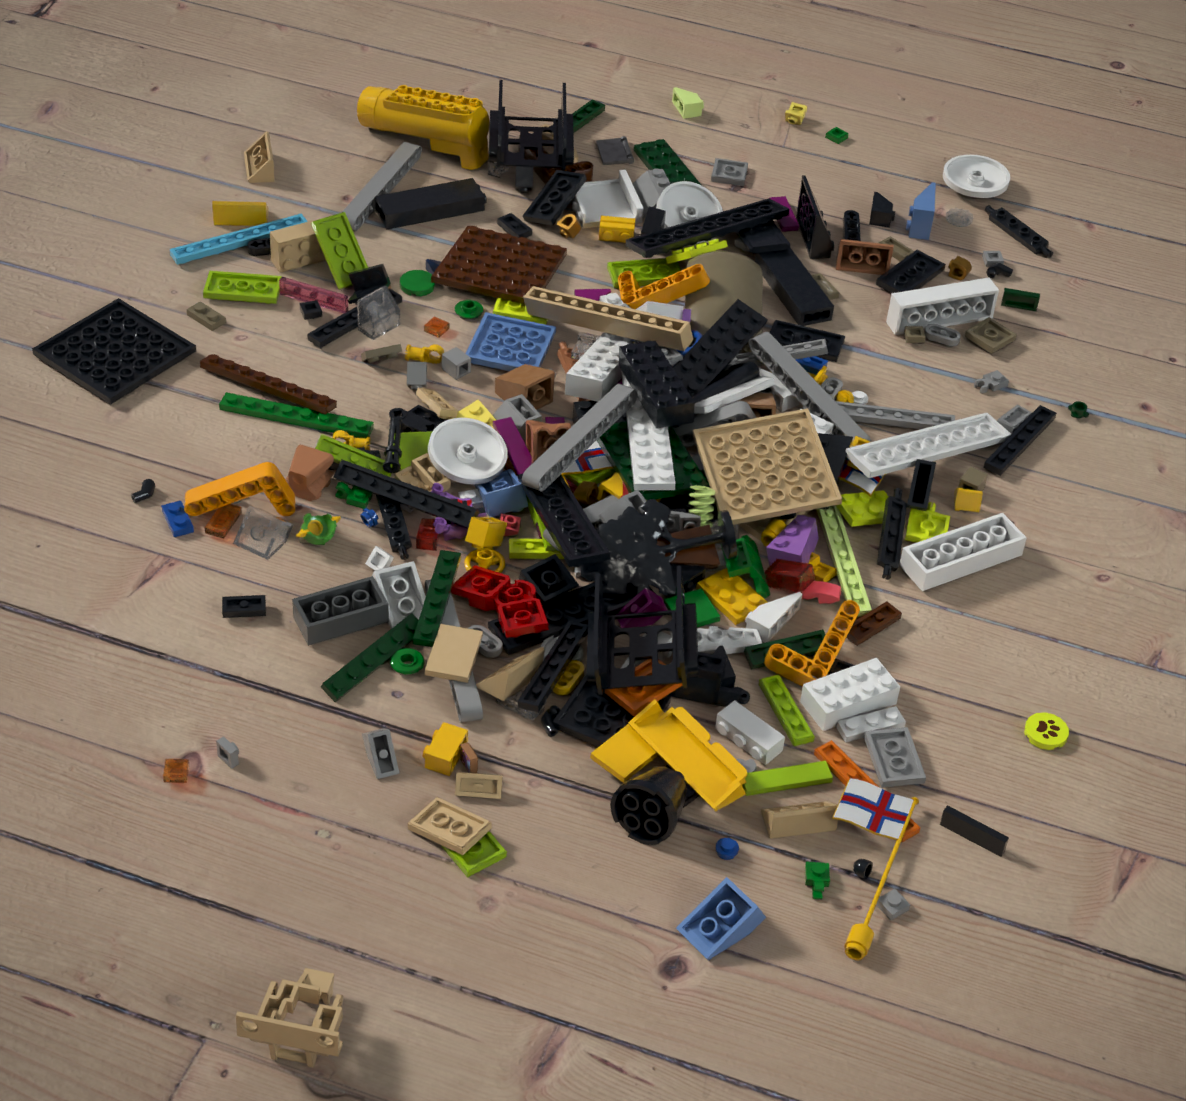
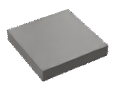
[711,158,748,186]

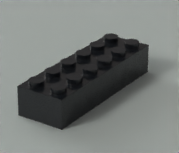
[619,341,695,429]

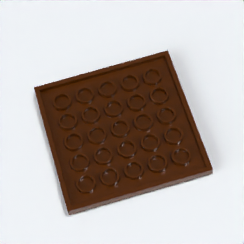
[431,226,567,304]

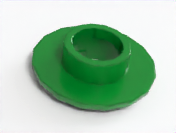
[455,300,483,319]
[390,648,425,675]

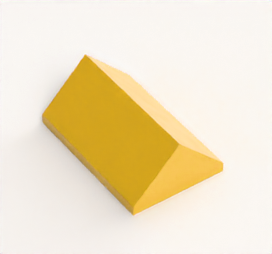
[212,201,269,226]

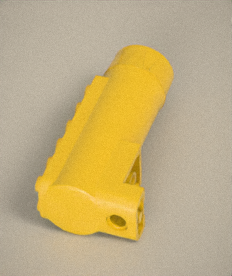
[357,85,490,170]

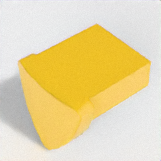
[954,487,983,512]

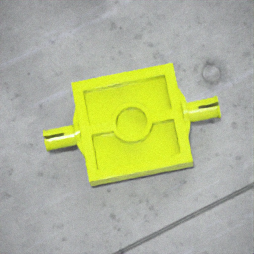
[905,502,950,543]

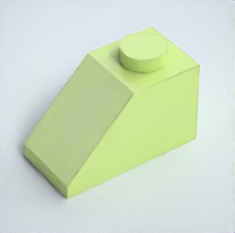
[672,87,704,119]

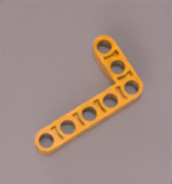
[618,264,710,310]
[184,462,295,516]
[764,600,860,687]

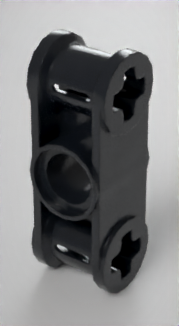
[389,408,438,433]

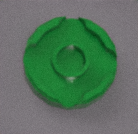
[400,270,435,297]

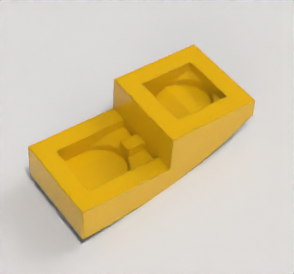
[805,552,837,582]

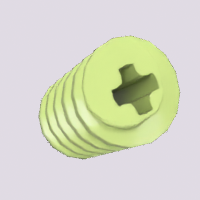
[688,485,715,528]

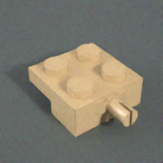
[394,453,451,492]

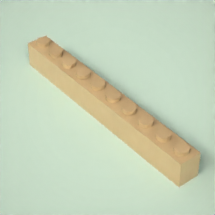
[523,286,693,351]

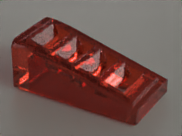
[416,518,440,551]

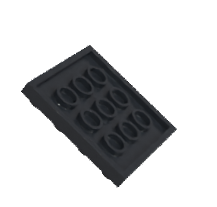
[553,674,671,747]

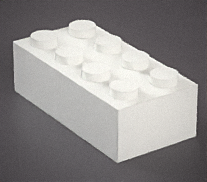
[800,658,900,731]

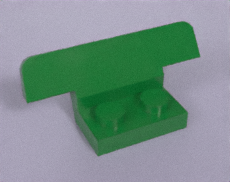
[721,535,771,598]

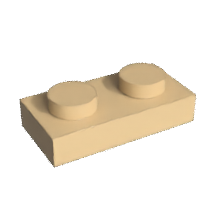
[455,772,503,799]

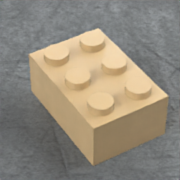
[270,219,326,273]

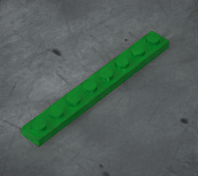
[219,392,374,438]

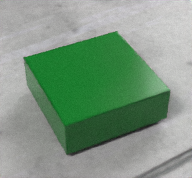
[825,127,849,144]

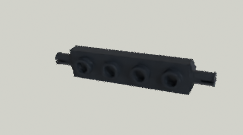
[985,205,1053,258]
[877,488,907,580]
[376,495,412,560]

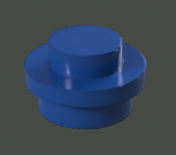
[360,508,379,528]
[716,838,739,860]

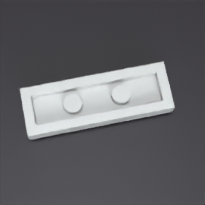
[836,706,906,743]

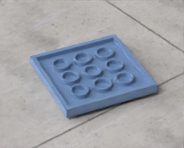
[465,312,556,371]

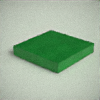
[664,588,720,628]

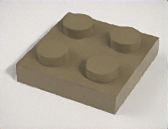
[965,317,1017,354]

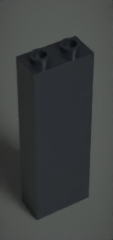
[375,178,487,230]
[755,248,834,326]

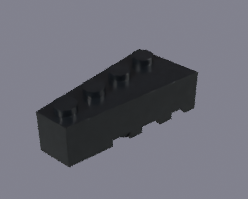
[818,433,853,509]

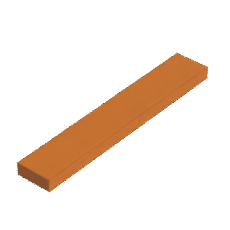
[814,740,920,842]

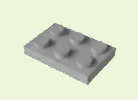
[864,727,926,788]

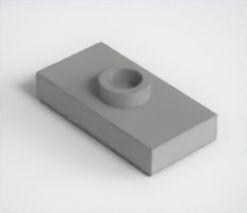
[997,405,1032,433]

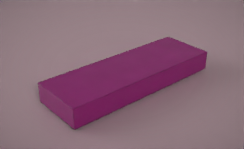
[769,196,799,232]

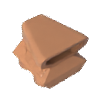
[526,420,571,464]
[285,444,334,501]

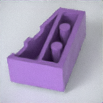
[766,515,819,576]

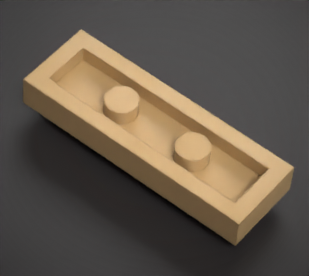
[416,387,458,419]

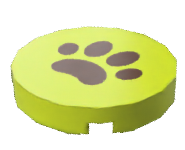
[1024,712,1069,750]

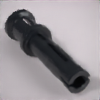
[383,417,402,473]

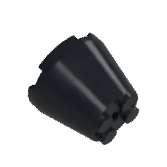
[610,766,687,845]

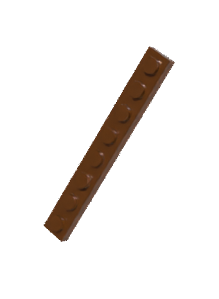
[200,354,337,415]

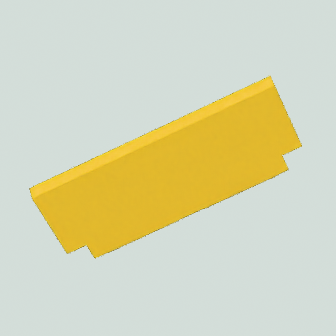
[628,699,748,812]

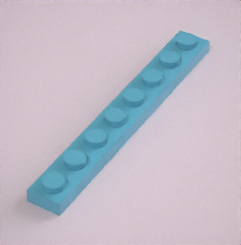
[170,214,308,265]

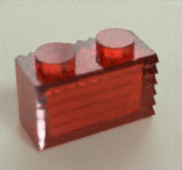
[765,558,816,593]

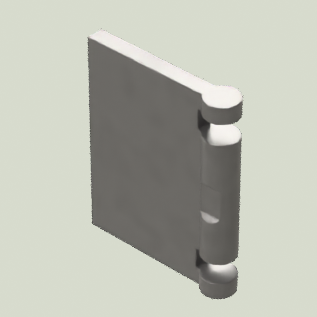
[596,136,634,165]

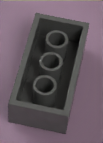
[292,576,389,646]

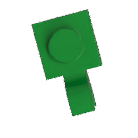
[335,482,373,509]
[805,861,830,900]

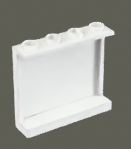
[571,170,644,229]

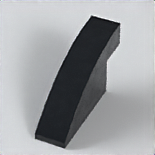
[907,459,936,511]

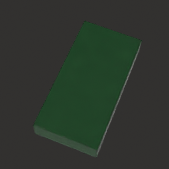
[1001,288,1040,311]

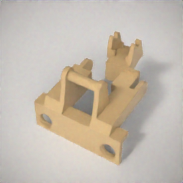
[236,968,343,1068]

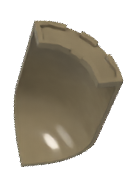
[685,251,763,353]

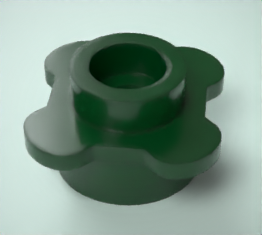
[1068,401,1089,418]

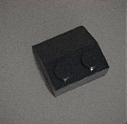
[519,554,579,604]

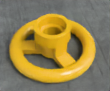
[464,548,505,573]

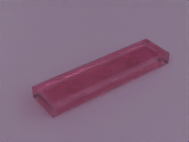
[279,277,348,313]

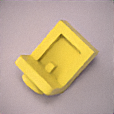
[785,102,807,125]

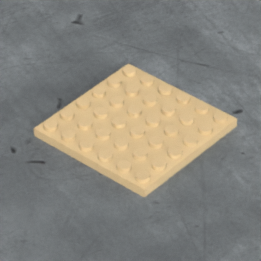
[693,408,842,525]

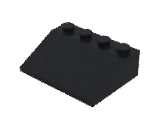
[796,175,834,259]

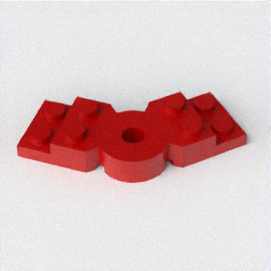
[451,565,549,638]

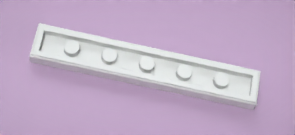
[694,377,774,414]

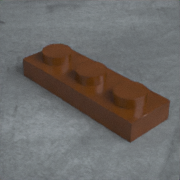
[846,601,902,646]

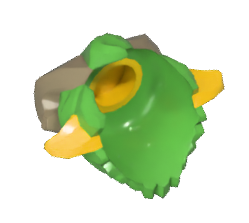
[296,513,341,545]

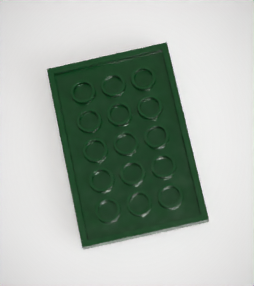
[596,421,710,501]

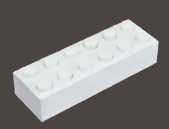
[886,277,999,335]
[565,333,639,402]
[899,513,1027,591]

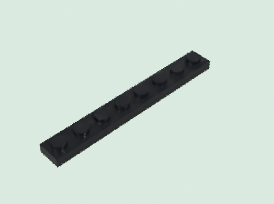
[333,460,480,529]

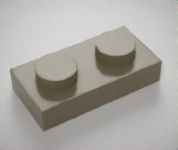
[186,301,226,331]
[361,344,402,363]

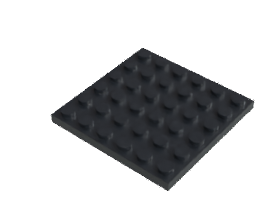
[32,298,196,404]

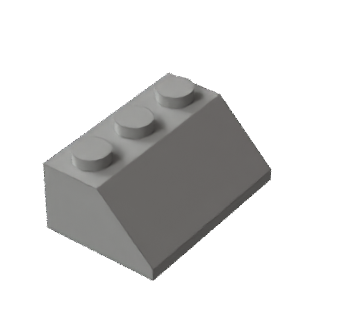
[632,169,670,218]

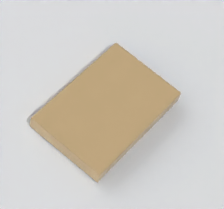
[425,624,483,683]
[407,797,492,855]

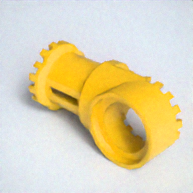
[405,344,445,364]
[332,430,371,451]

